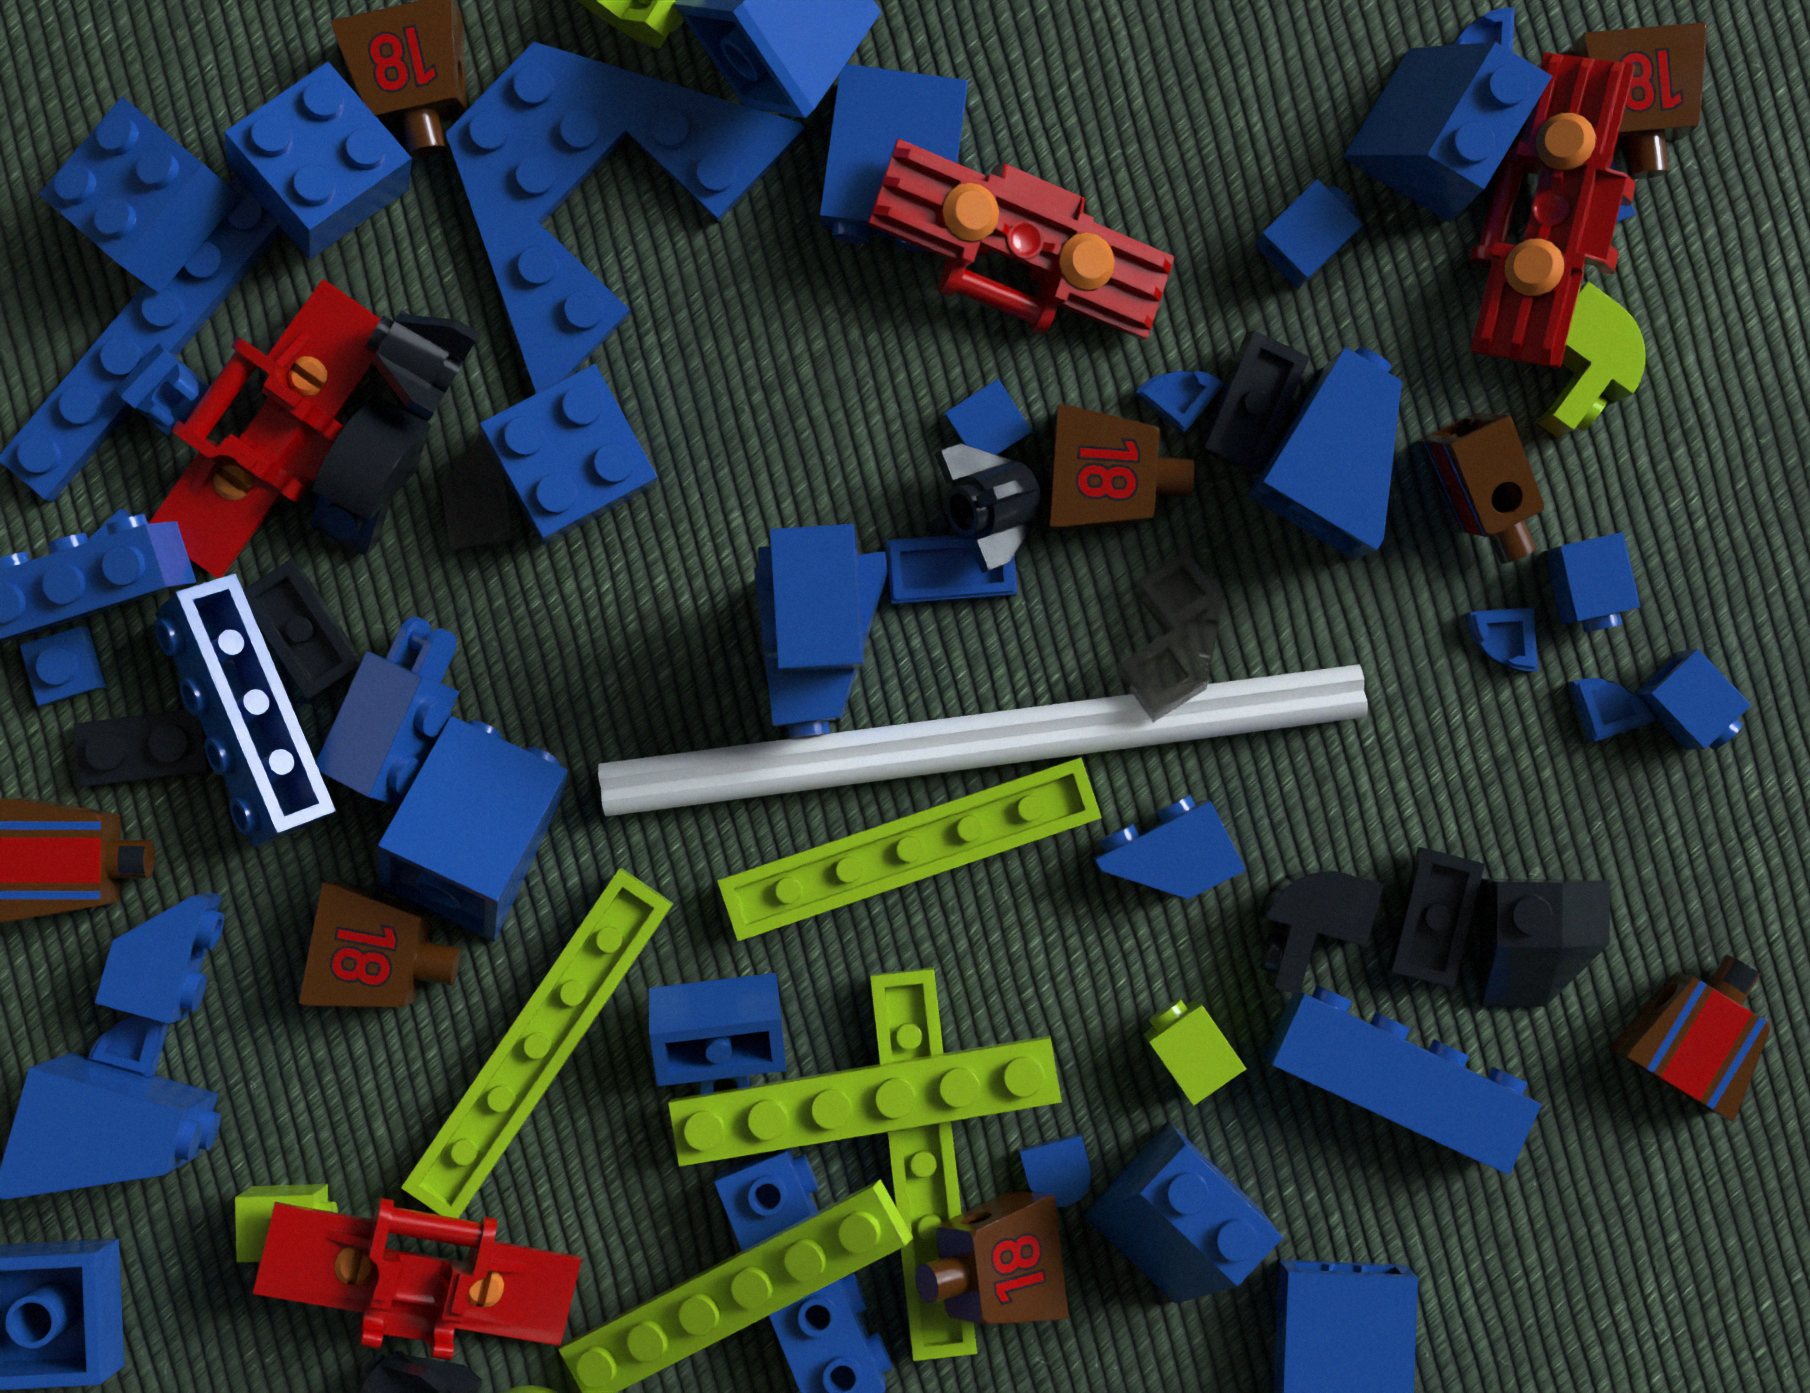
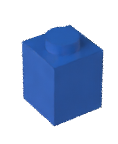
[1254,179,1363,290]
[1544,532,1640,633]
[1634,649,1751,750]

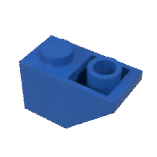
[1091,795,1246,899]
[95,892,225,1024]

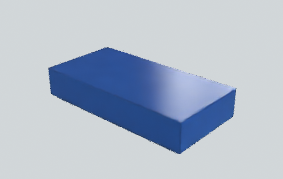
[886,535,1018,605]

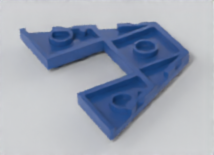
[446,42,805,394]

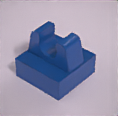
[115,343,210,436]

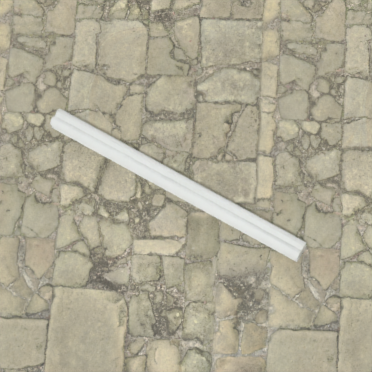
[598,664,1368,816]

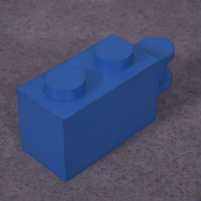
[316,616,460,806]

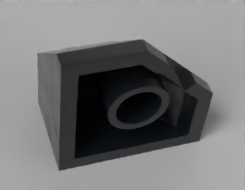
[1479,878,1610,1007]

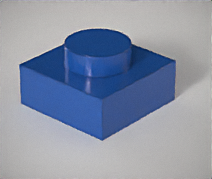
[19,626,107,706]

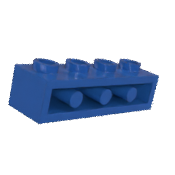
[0,514,197,644]
[155,573,336,848]
[1263,985,1542,1175]
[714,1148,892,1393]

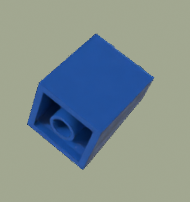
[673,0,881,118]
[1343,42,1552,223]
[1246,347,1402,561]
[754,552,888,738]
[378,716,568,942]
[0,1052,221,1200]
[1082,1122,1283,1304]

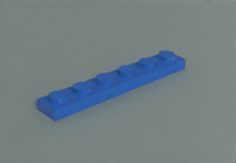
[0,176,283,502]

